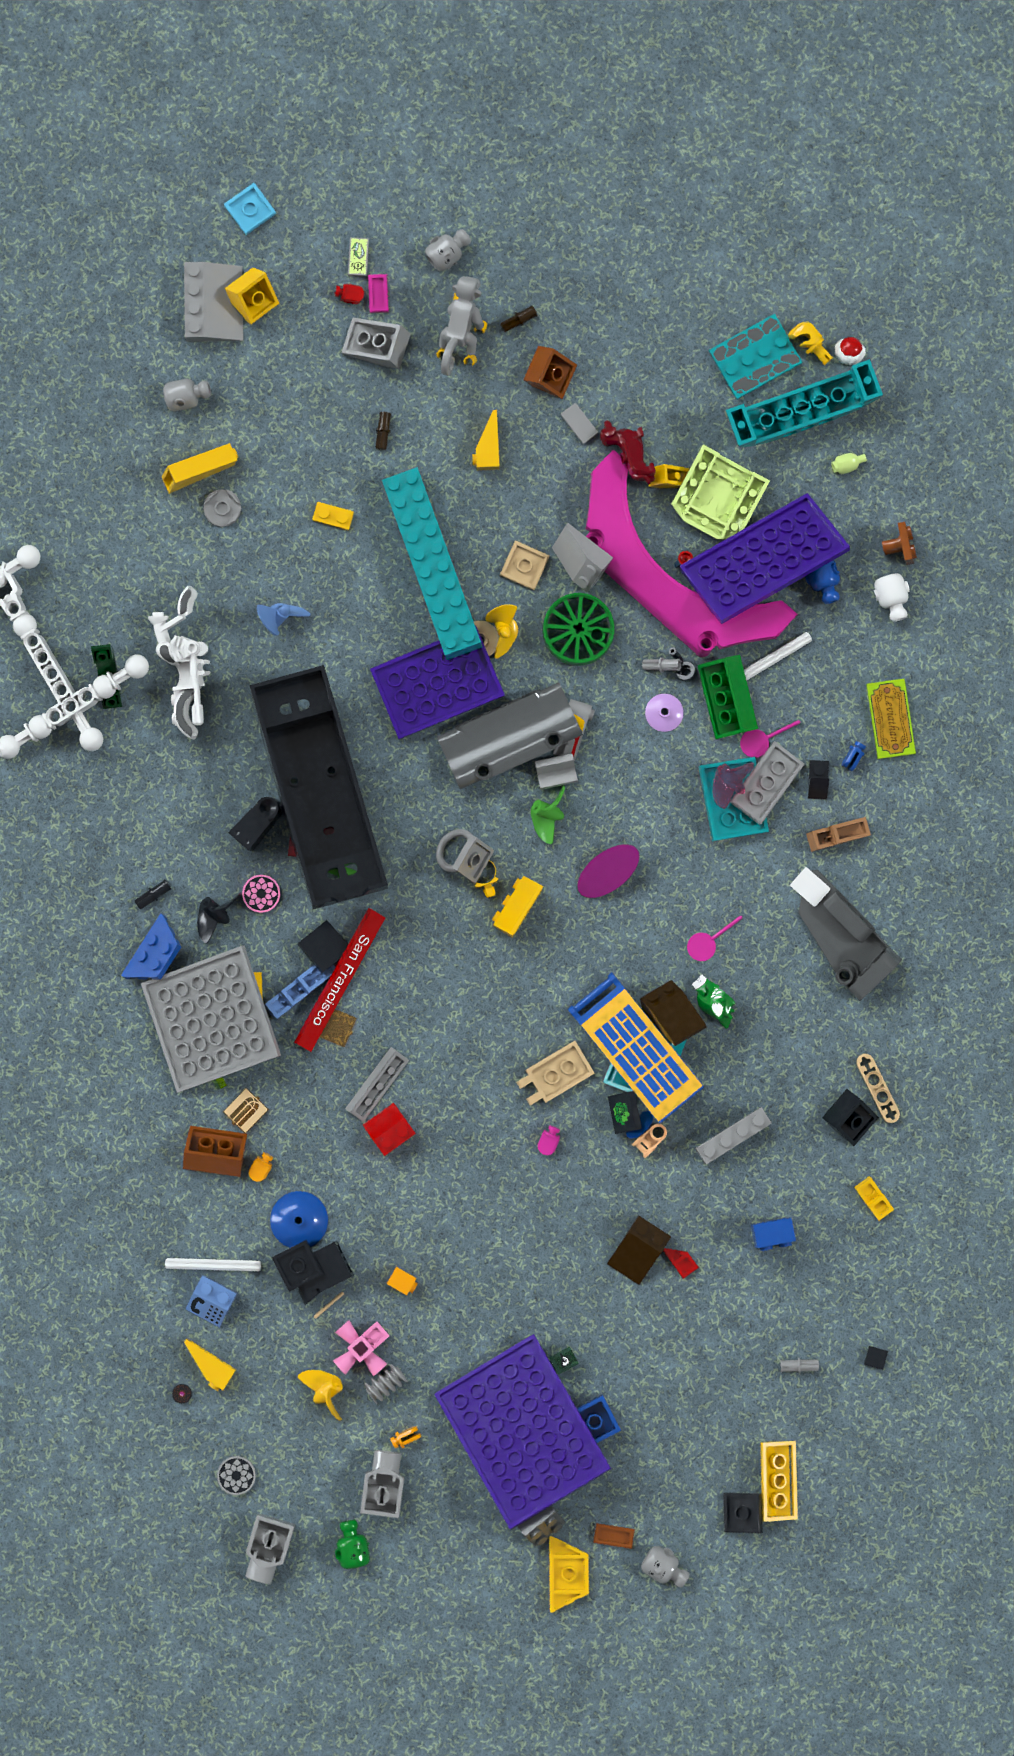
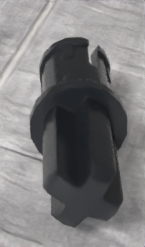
[135,880,172,909]

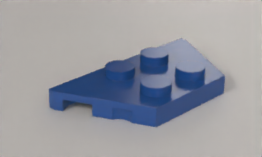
[121,913,181,980]

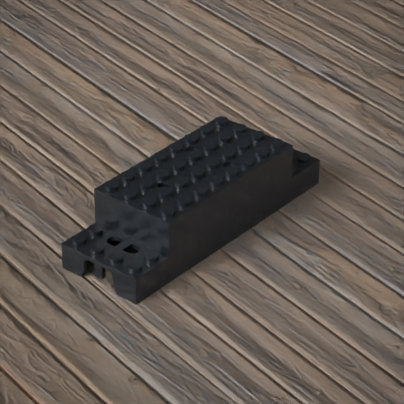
[249,665,388,910]

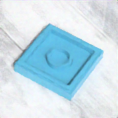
[224,183,276,235]

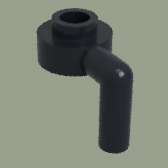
[669,647,697,682]

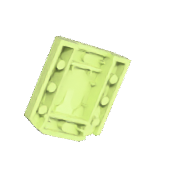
[671,445,770,540]

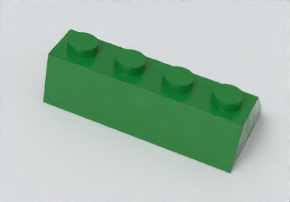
[697,655,758,739]

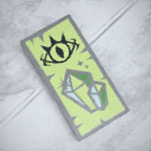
[348,237,369,277]

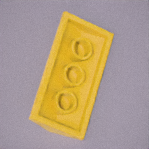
[761,1441,798,1522]

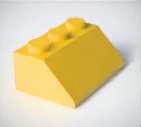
[492,876,543,938]

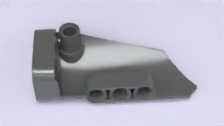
[798,870,902,1001]

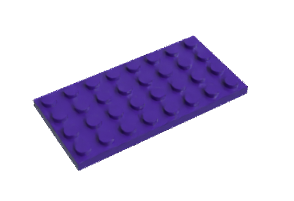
[679,493,850,624]

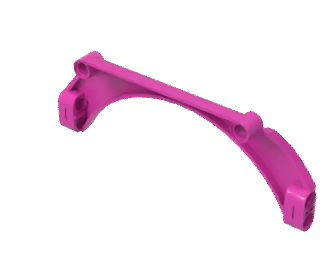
[586,450,798,657]

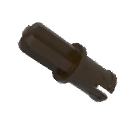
[500,305,538,332]
[375,412,391,450]

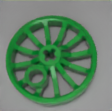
[542,593,615,666]

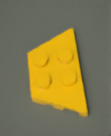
[549,1536,589,1613]

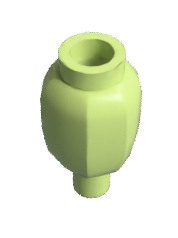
[831,453,867,474]

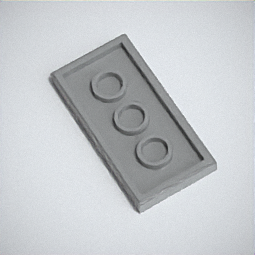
[730,741,804,825]

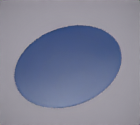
[626,1111,653,1138]

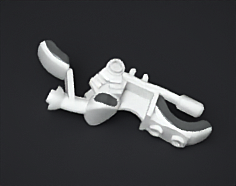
[148,586,211,739]

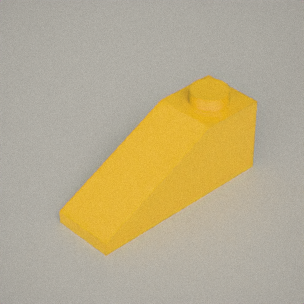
[472,410,500,471]
[184,1338,237,1391]

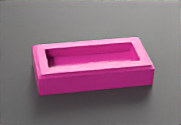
[368,274,389,313]

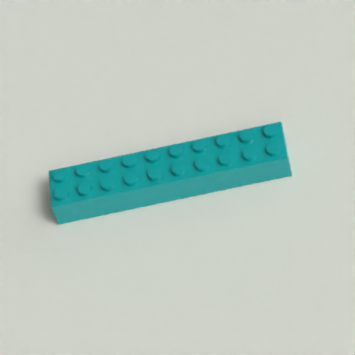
[382,467,482,660]

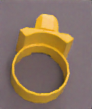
[475,860,499,898]

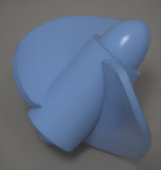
[257,603,311,636]

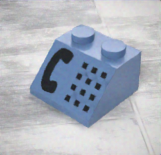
[186,1275,238,1328]

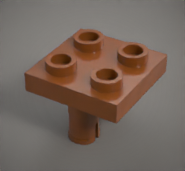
[882,522,917,565]

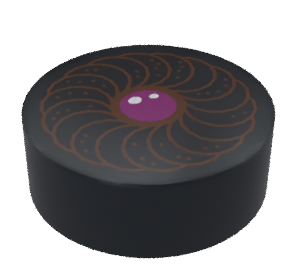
[172,1384,192,1404]

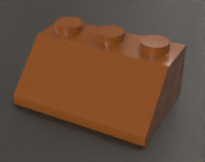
[183,1126,247,1177]

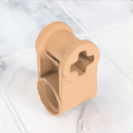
[631,1123,667,1158]

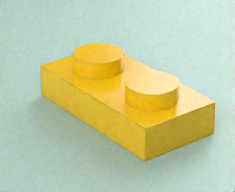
[312,502,354,530]

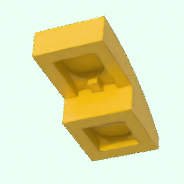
[854,1176,894,1221]

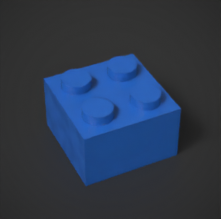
[751,1217,796,1251]
[577,1394,621,1443]

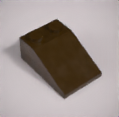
[640,980,707,1046]
[607,1215,671,1285]

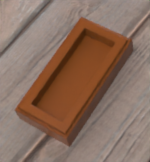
[593,1523,635,1549]

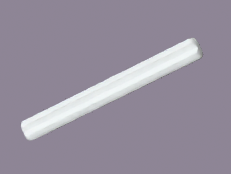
[744,632,812,681]
[165,1258,261,1271]

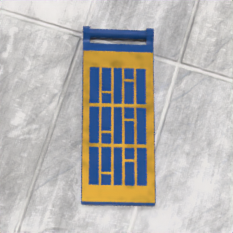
[568,972,704,1123]

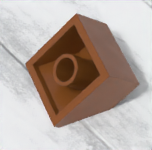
[523,346,577,399]

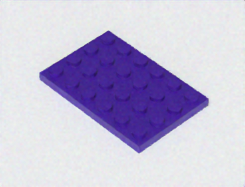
[370,625,505,740]

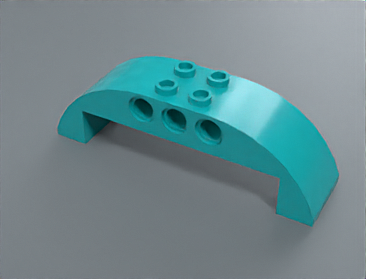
[726,359,883,447]

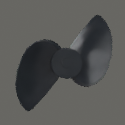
[197,892,241,943]

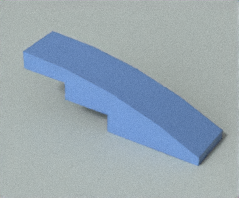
[264,965,335,1021]

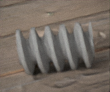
[365,1364,408,1404]

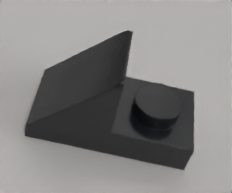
[808,760,829,800]

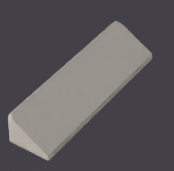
[345,1047,409,1122]

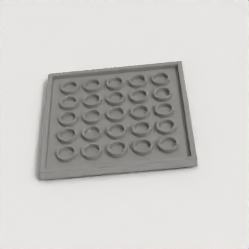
[141,946,281,1093]

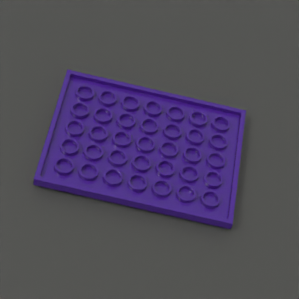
[434,1334,612,1530]

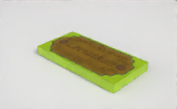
[866,678,916,759]

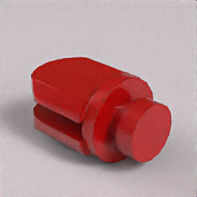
[335,283,364,304]

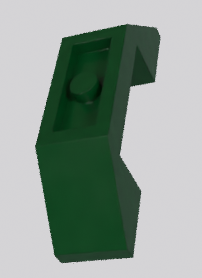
[91,644,122,709]

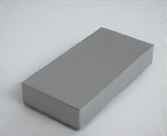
[560,403,599,445]

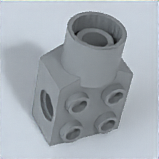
[360,1450,404,1518]
[245,1513,296,1584]

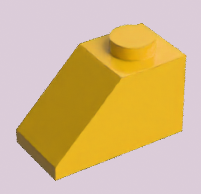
[648,464,690,488]

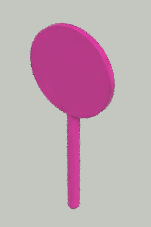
[740,720,800,758]
[687,916,742,961]

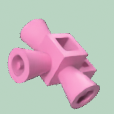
[333,1320,390,1376]

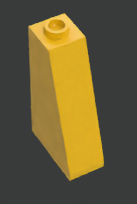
[161,443,238,494]

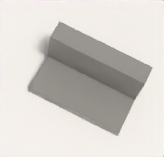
[535,753,578,790]

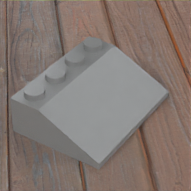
[184,262,243,342]

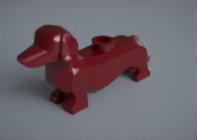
[600,420,656,485]

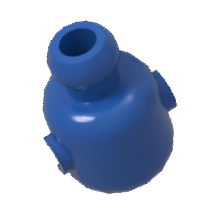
[805,560,840,604]

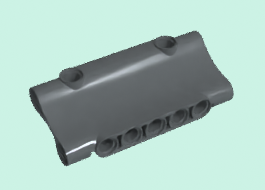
[437,682,583,790]

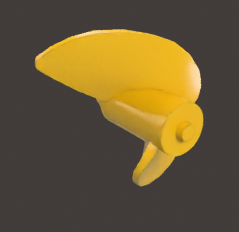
[485,604,518,659]
[298,1370,343,1421]

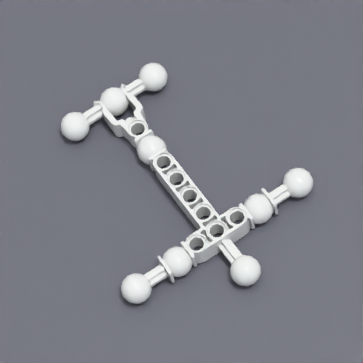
[0,545,149,759]

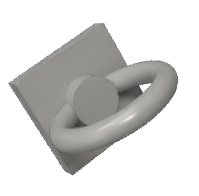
[436,829,494,884]

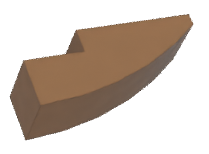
[806,817,871,852]

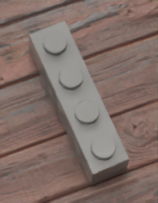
[695,1107,772,1165]

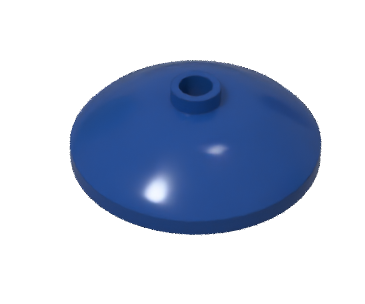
[270,1191,328,1248]

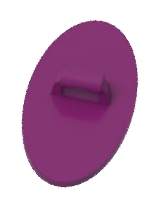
[577,844,640,898]

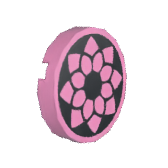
[242,875,281,913]

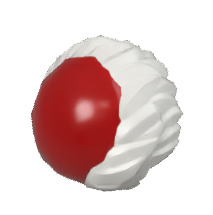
[835,337,866,366]

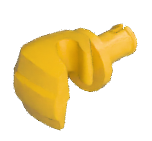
[788,322,833,365]

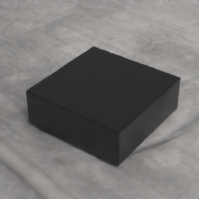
[864,1346,888,1370]

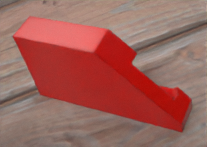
[663,1248,699,1279]

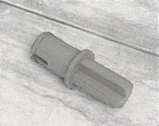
[642,657,681,672]
[780,1358,819,1373]

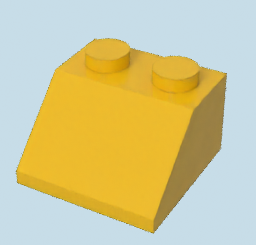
[225,267,279,324]

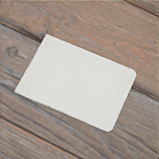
[790,867,830,907]

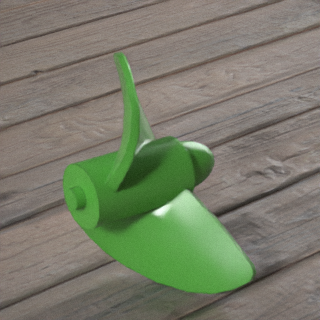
[531,785,565,844]

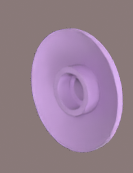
[645,694,683,732]

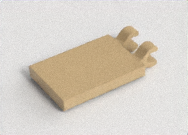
[516,1041,595,1105]

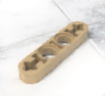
[856,1054,900,1123]

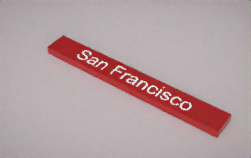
[294,908,386,1052]

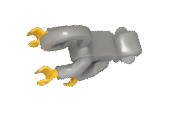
[436,276,488,376]

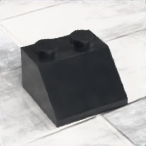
[822,1089,879,1146]

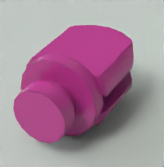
[538,1125,560,1155]

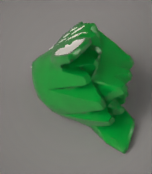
[692,975,735,1029]

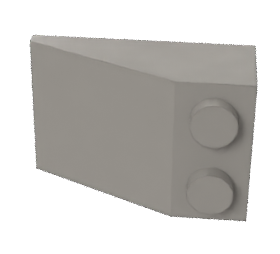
[341,318,411,369]
[552,523,613,592]

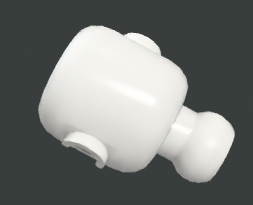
[873,573,910,622]

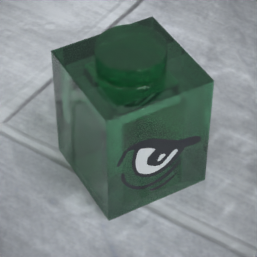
[549,1346,579,1375]

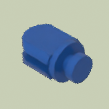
[842,741,866,771]

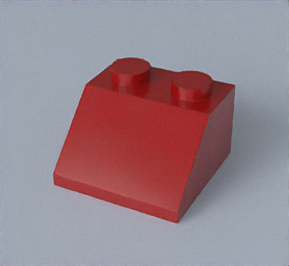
[363,1103,416,1156]

